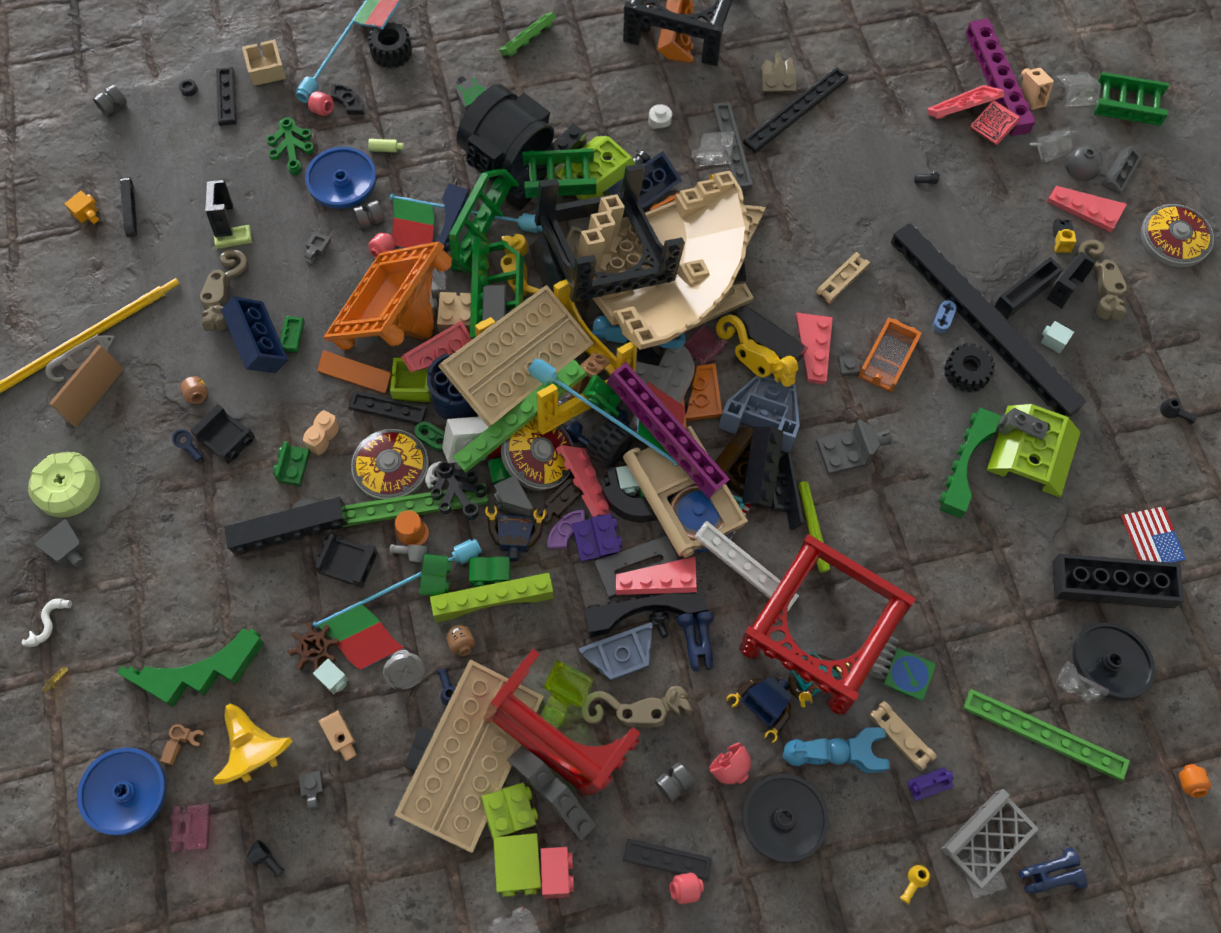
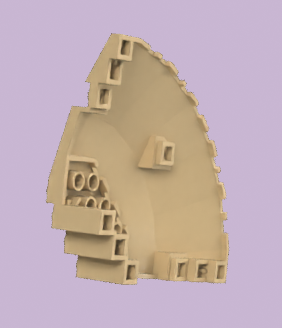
[576,171,749,350]

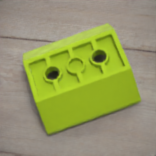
[546,136,636,217]
[986,404,1081,498]

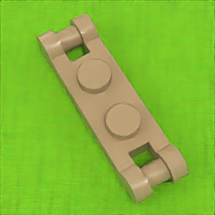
[816,252,871,304]
[868,701,937,771]

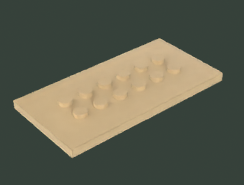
[438,285,594,427]
[394,660,544,853]

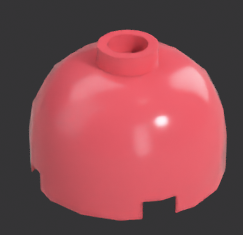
[709,743,752,784]

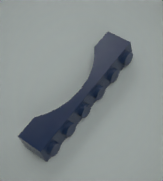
[431,183,470,283]

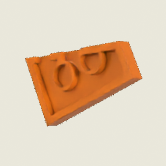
[686,364,722,421]

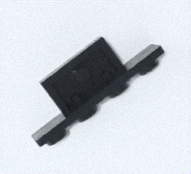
[770,452,804,530]

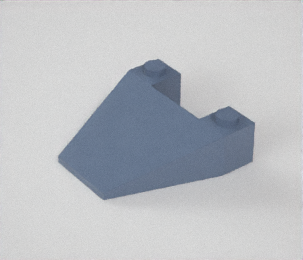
[718,372,800,453]

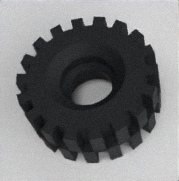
[944,343,995,392]

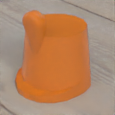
[395,511,429,546]

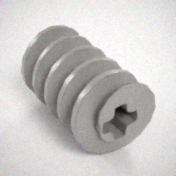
[868,636,899,679]

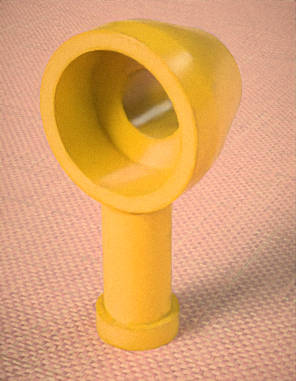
[899,865,930,905]

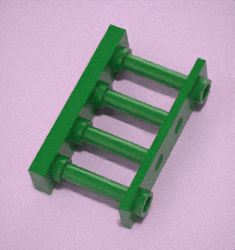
[1094,72,1169,126]
[523,148,596,198]

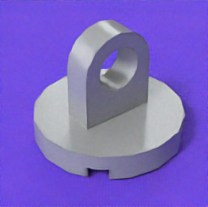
[383,649,425,689]

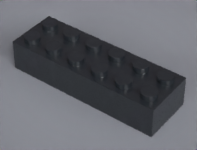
[1052,554,1184,609]

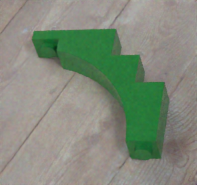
[117,628,264,707]

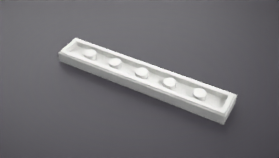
[694,521,799,612]

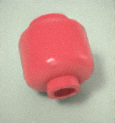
[308,91,334,116]
[368,233,395,258]
[670,873,704,904]

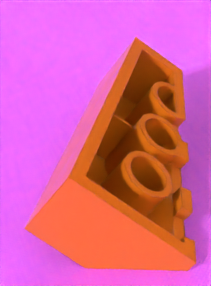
[657,0,694,63]

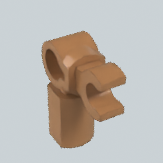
[159,724,206,766]

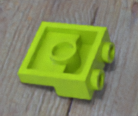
[481,783,538,839]

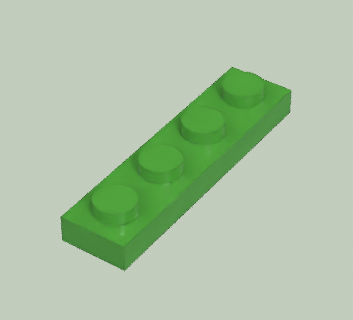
[499,12,557,56]

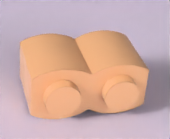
[303,410,339,456]

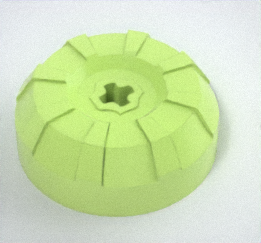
[28,452,100,518]

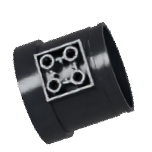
[456,84,554,182]

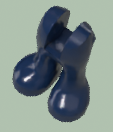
[676,611,714,671]
[1019,847,1087,894]

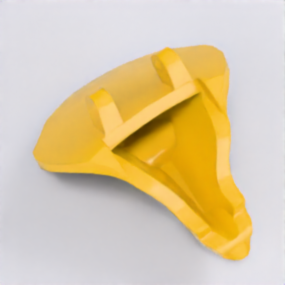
[213,703,293,785]

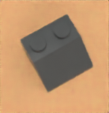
[493,475,534,517]

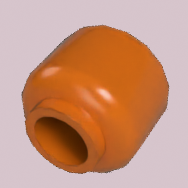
[1178,764,1212,798]

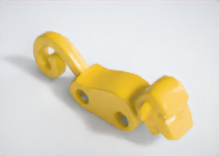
[500,234,540,297]
[716,315,798,387]

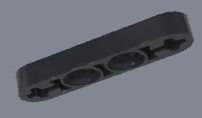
[120,177,138,237]

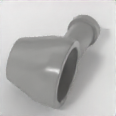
[390,544,427,563]

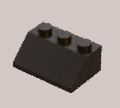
[715,427,753,497]

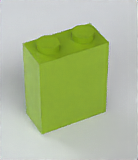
[494,833,542,897]

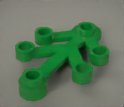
[266,117,314,175]

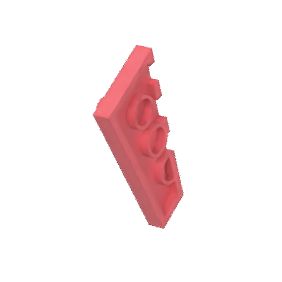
[927,85,1005,119]
[1047,186,1127,233]
[795,313,833,385]
[401,321,472,373]
[556,445,610,517]
[616,557,697,595]

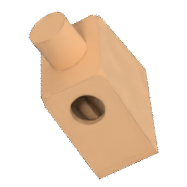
[1020,68,1054,110]
[319,711,357,761]

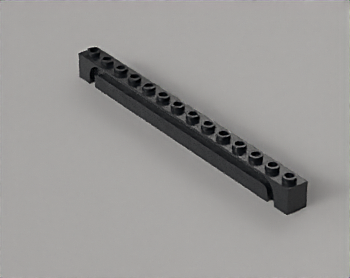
[891,223,1086,418]

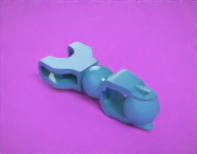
[592,315,686,348]
[782,728,890,773]

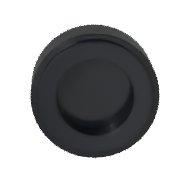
[179,79,198,96]

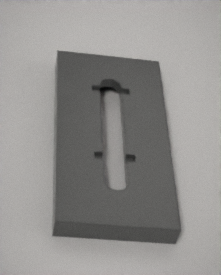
[595,535,678,599]

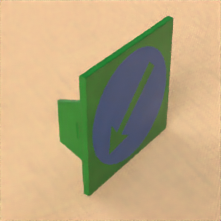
[884,648,936,701]

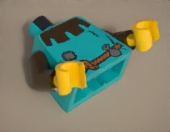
[788,652,850,708]

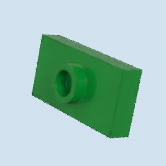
[280,316,305,353]

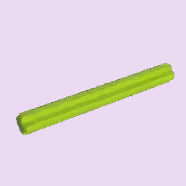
[798,481,830,573]

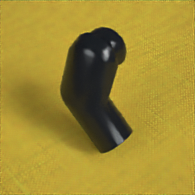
[914,172,940,184]

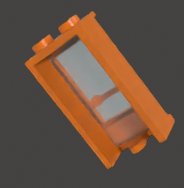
[858,317,922,393]

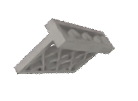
[940,789,1038,889]

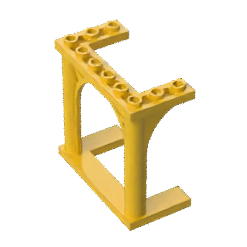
[475,279,637,435]

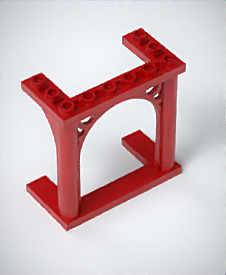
[739,534,916,715]
[483,649,640,797]

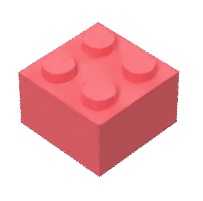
[541,847,574,899]

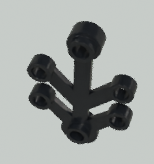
[431,461,486,520]

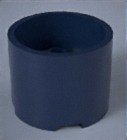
[427,353,479,420]

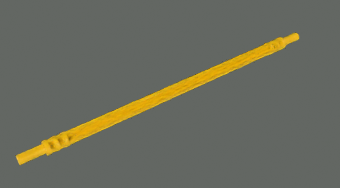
[0,278,180,393]

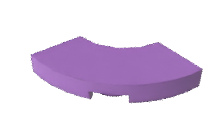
[547,509,585,550]

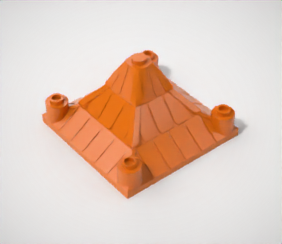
[323,241,452,351]

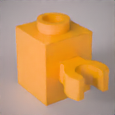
[64,191,99,224]

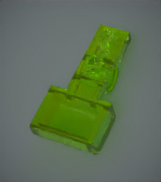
[541,660,595,730]

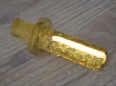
[41,666,68,693]

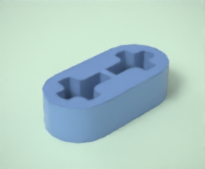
[932,300,957,333]

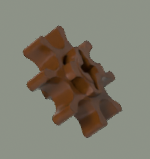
[287,622,340,671]

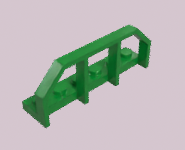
[449,169,519,274]
[470,237,524,340]

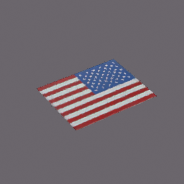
[1121,506,1186,563]

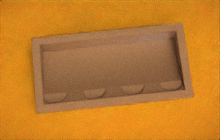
[49,345,124,427]

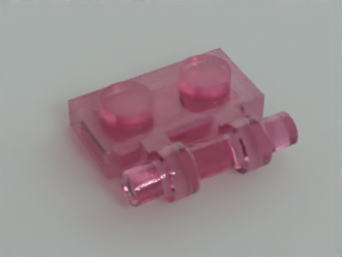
[684,325,727,366]
[169,804,211,852]

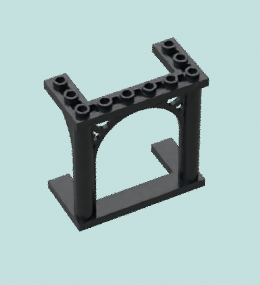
[623,0,733,66]
[534,163,685,302]

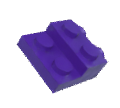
[571,513,622,562]

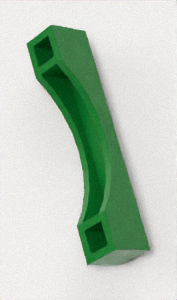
[939,407,1001,519]

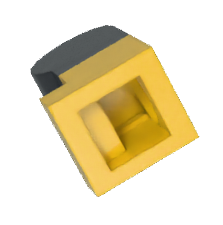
[1053,220,1077,253]

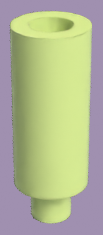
[368,139,404,153]

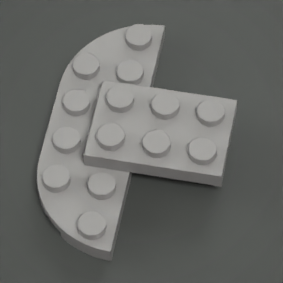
[629,345,695,433]

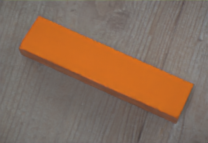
[317,350,392,395]

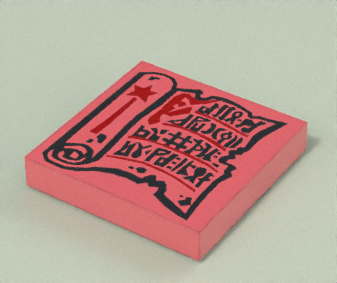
[970,100,1020,146]

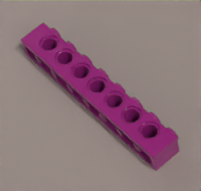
[965,18,1035,137]
[607,363,730,498]

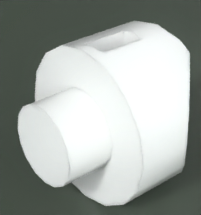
[649,104,672,129]

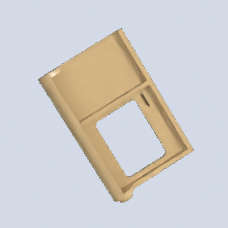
[623,426,748,558]

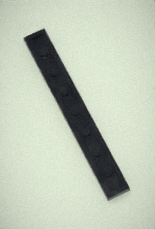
[743,67,849,153]

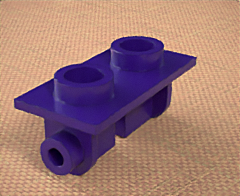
[907,767,954,801]

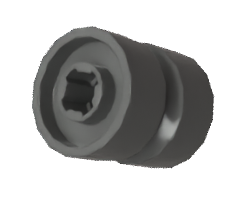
[93,84,127,117]
[353,200,385,230]
[655,762,695,803]

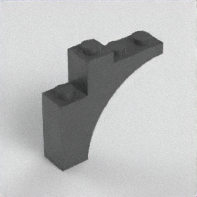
[507,746,597,841]

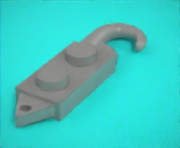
[46,334,114,382]

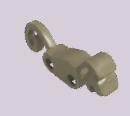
[1077,240,1127,321]
[200,250,248,331]
[581,686,693,728]

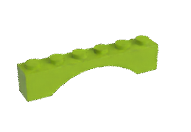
[430,573,554,623]

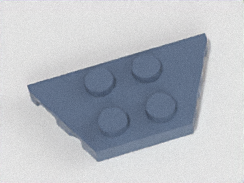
[579,622,652,681]

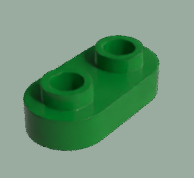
[415,421,445,451]

